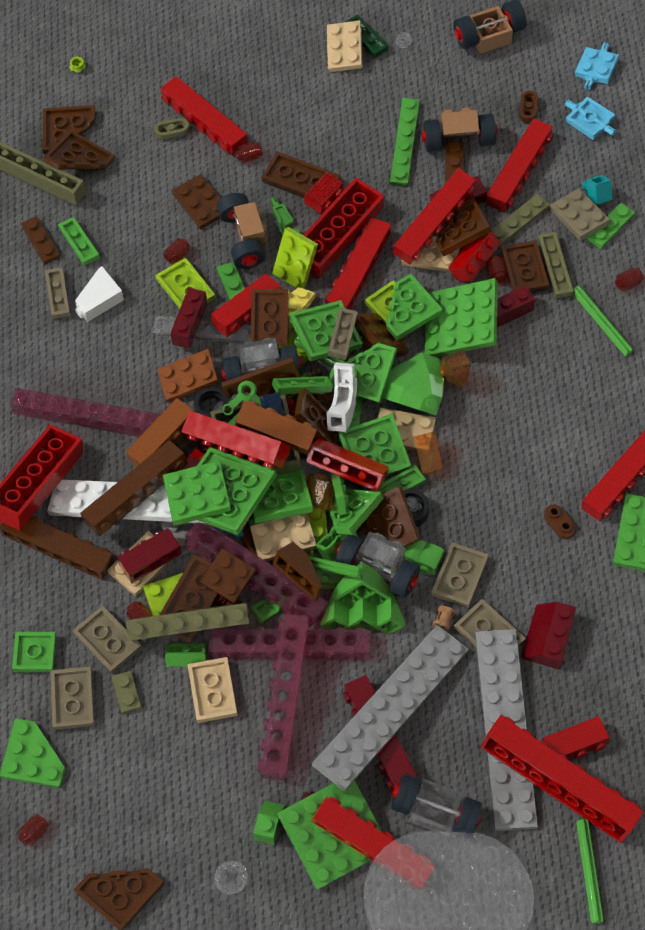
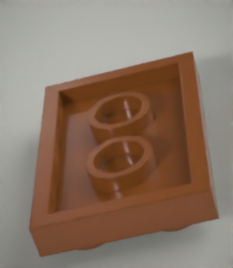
[157,349,220,403]

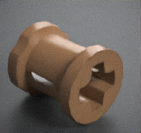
[432,606,455,632]

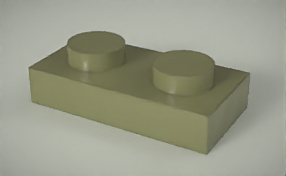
[111,671,142,715]

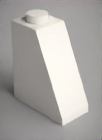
[75,267,124,322]

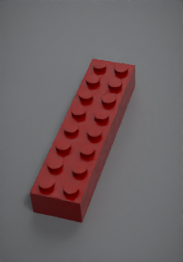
[480,714,644,843]

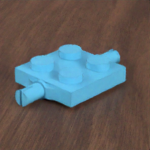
[575,42,619,90]
[565,97,616,140]

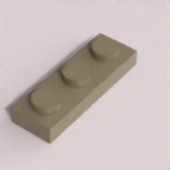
[45,267,70,319]
[328,307,358,360]

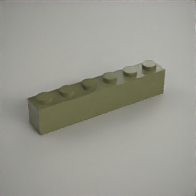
[0,142,86,206]
[126,602,249,641]

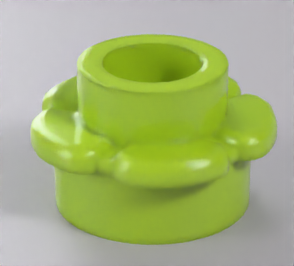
[69,57,86,73]

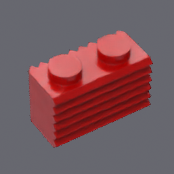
[304,172,344,215]

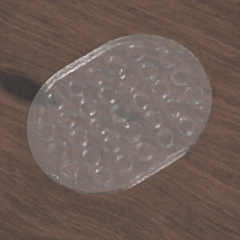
[363,831,534,930]

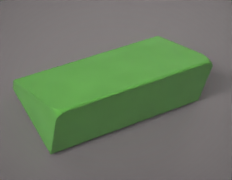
[165,643,207,667]

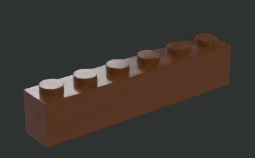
[80,440,188,537]
[0,517,114,581]

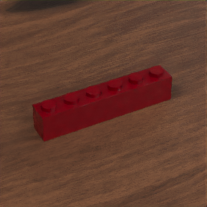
[342,675,417,793]

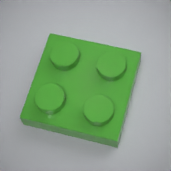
[12,632,56,672]

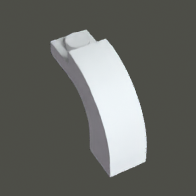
[327,362,357,432]

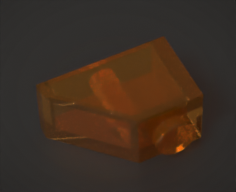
[440,350,471,387]
[306,472,333,511]

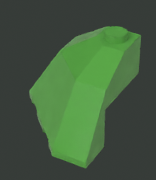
[382,352,444,415]
[320,562,405,634]

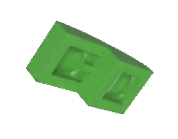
[250,585,295,625]

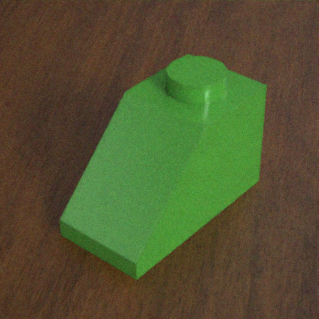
[253,800,285,845]

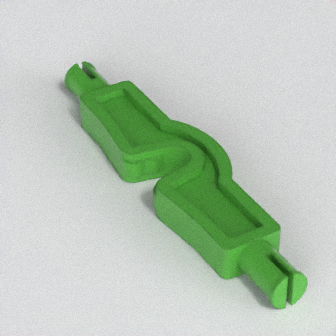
[270,196,300,237]

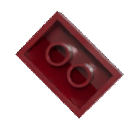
[521,602,577,670]

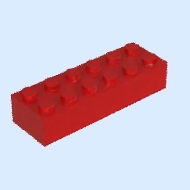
[303,177,385,279]
[0,424,83,531]

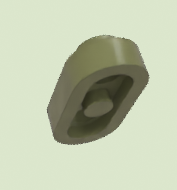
[154,118,189,140]

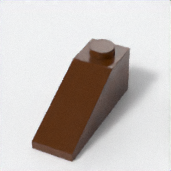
[273,542,322,601]

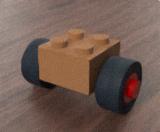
[453,0,527,54]
[421,107,498,152]
[217,193,268,269]

